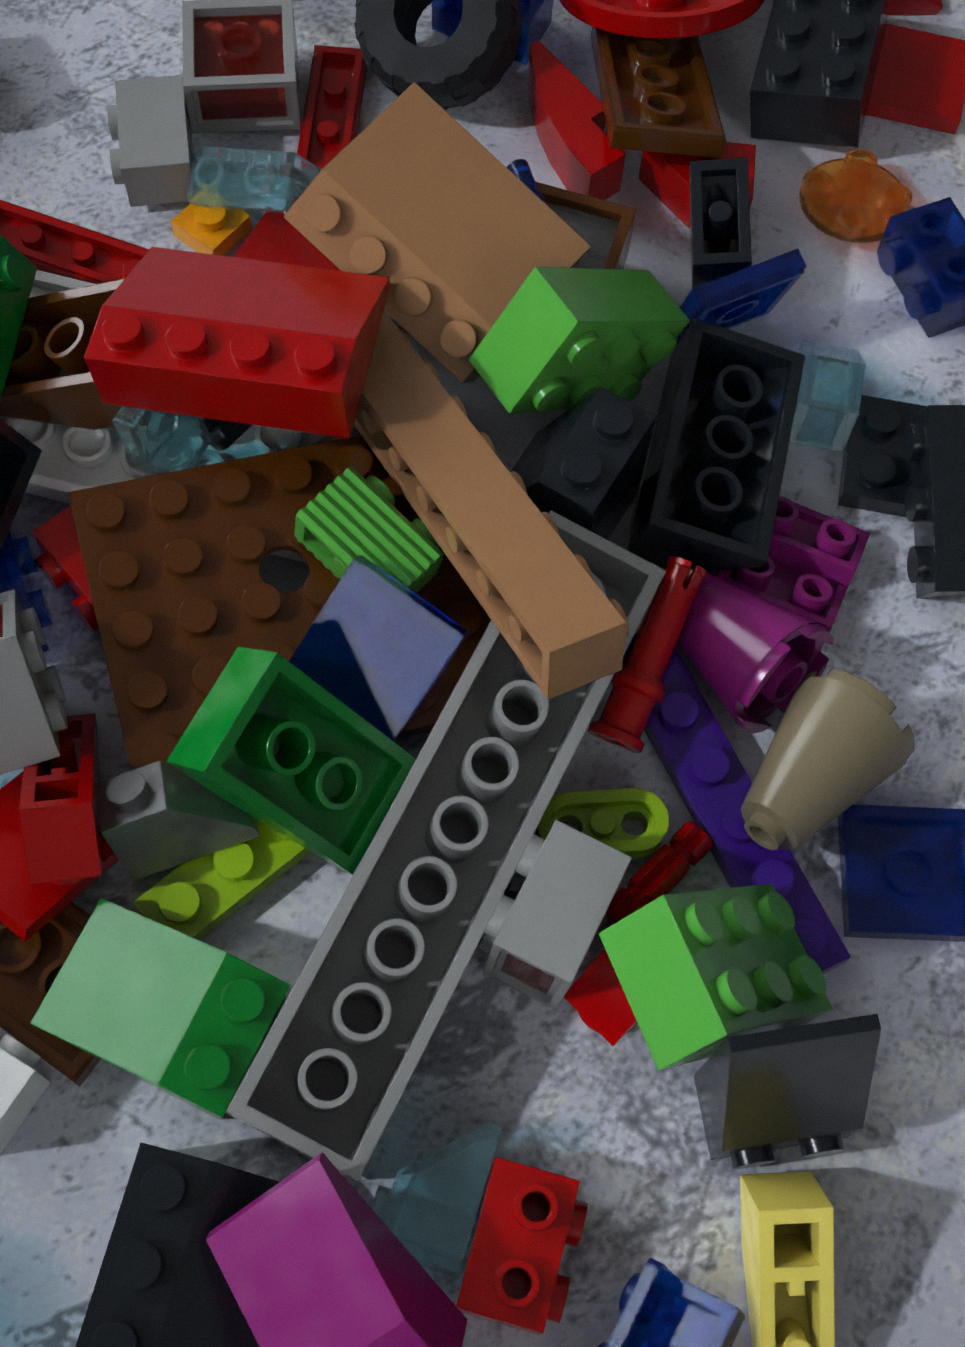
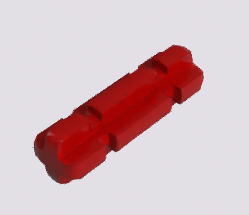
[606,822,713,924]

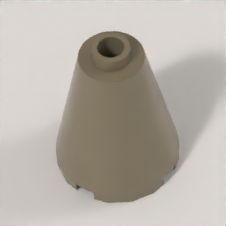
[741,669,915,850]

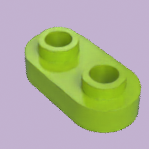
[536,788,669,859]

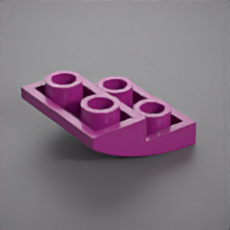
[717,496,870,644]

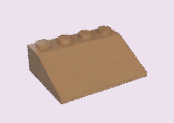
[284,82,592,383]

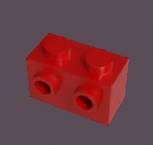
[456,1156,588,1335]

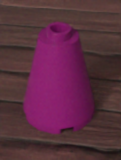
[677,568,834,734]

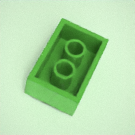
[469,266,690,414]
[598,883,833,1071]

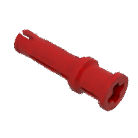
[587,557,707,754]

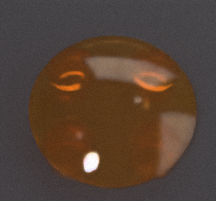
[799,149,913,243]

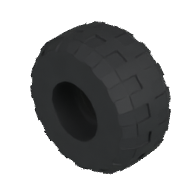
[354,0,522,110]

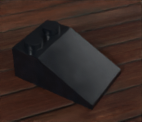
[694,1014,881,1169]

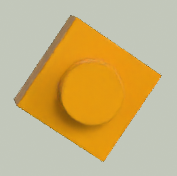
[171,187,253,256]

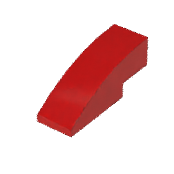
[528,40,626,200]

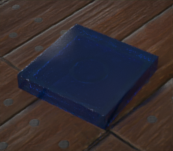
[675,249,807,348]
[289,555,469,741]
[837,804,965,942]

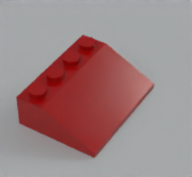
[84,247,391,438]

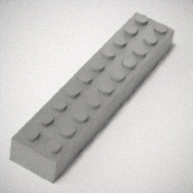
[226,510,666,1182]

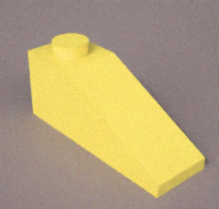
[740,1171,835,1347]

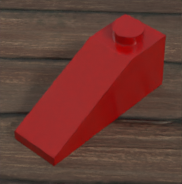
[19,713,103,885]

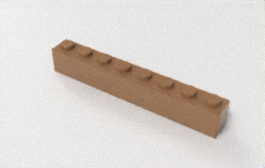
[354,311,629,700]

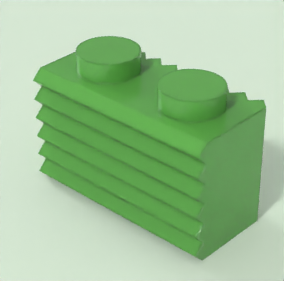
[294,466,444,622]

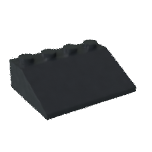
[75,1142,280,1347]

